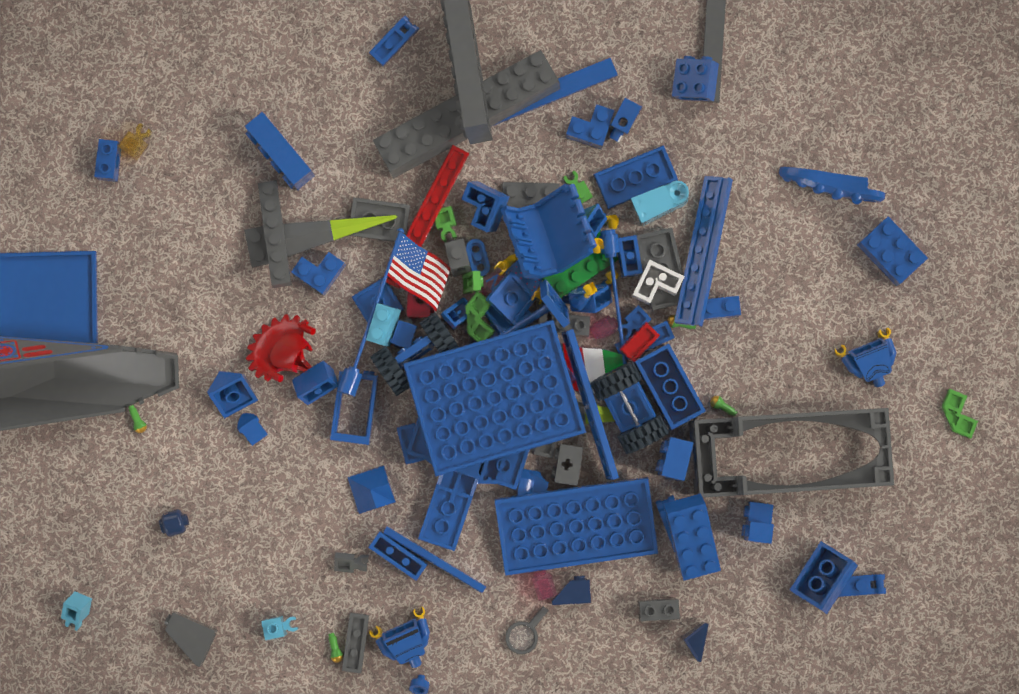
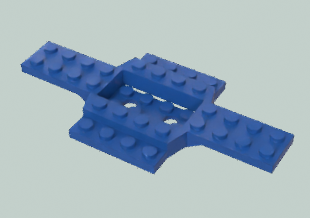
[406,324,530,551]

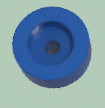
[409,675,430,694]

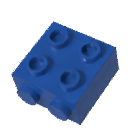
[672,56,719,101]

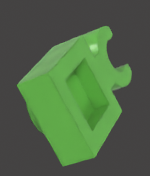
[564,171,593,204]
[435,206,457,242]

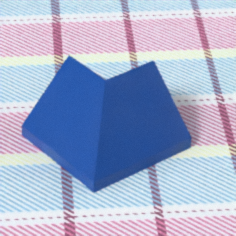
[207,371,258,419]
[347,466,396,514]

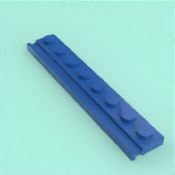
[674,176,733,327]

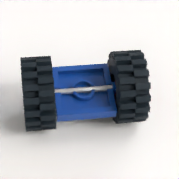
[370,312,459,396]
[590,361,669,454]

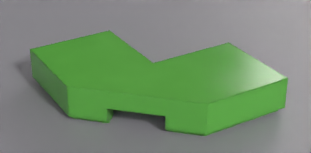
[465,291,495,342]
[941,389,978,439]

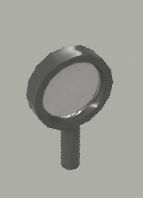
[505,606,549,654]

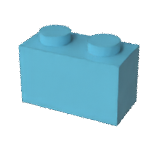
[366,303,401,347]

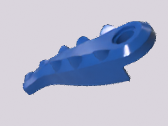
[779,167,886,204]

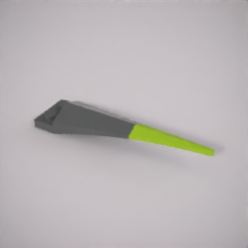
[244,215,397,268]

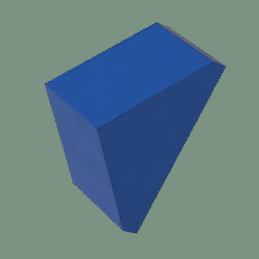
[441,297,468,330]

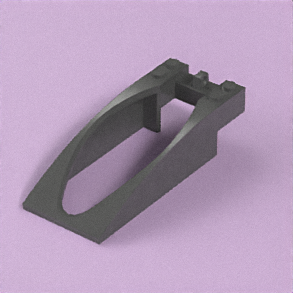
[689,408,894,498]

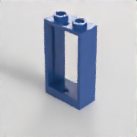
[330,368,379,445]

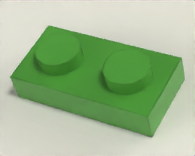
[462,271,483,294]

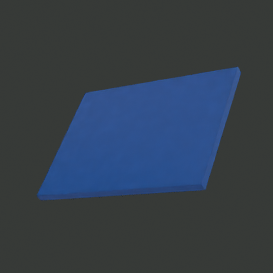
[403,320,586,477]

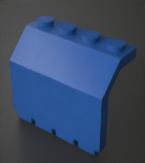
[501,184,597,279]

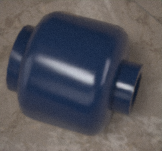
[159,509,189,537]

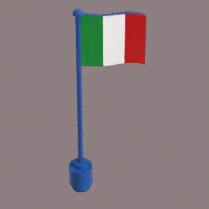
[563,229,627,394]

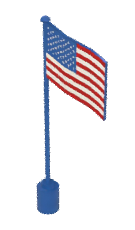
[337,228,451,397]

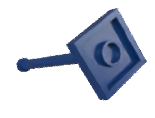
[498,279,570,336]

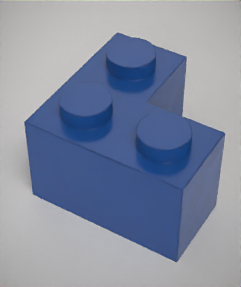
[566,104,614,150]
[462,181,510,232]
[291,252,346,296]
[741,502,774,544]

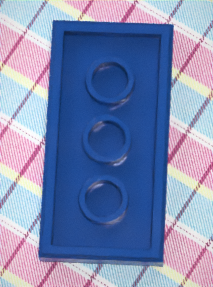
[593,145,678,209]

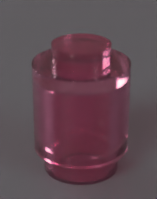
[590,315,618,340]

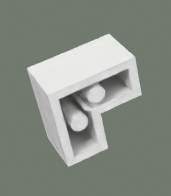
[632,260,685,305]

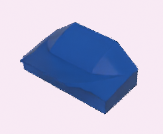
[517,469,549,496]

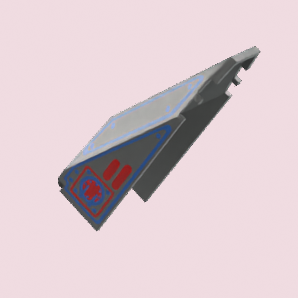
[0,336,179,431]

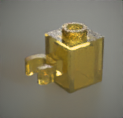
[118,123,152,161]

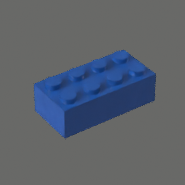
[245,112,315,191]
[634,344,706,430]
[663,493,721,581]

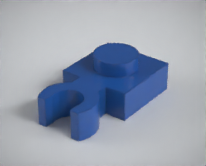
[617,305,651,339]

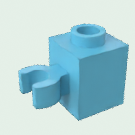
[61,592,92,631]
[261,616,299,640]

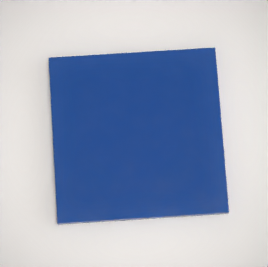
[0,251,98,344]

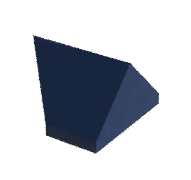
[681,622,709,662]

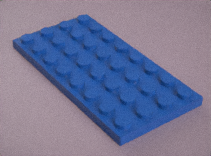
[494,477,658,576]

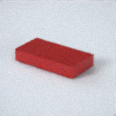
[619,322,660,362]

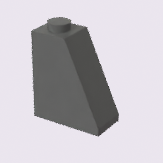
[164,611,218,667]

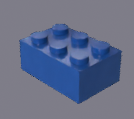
[857,216,928,286]
[655,437,694,481]
[790,541,858,614]

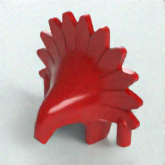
[246,314,316,382]

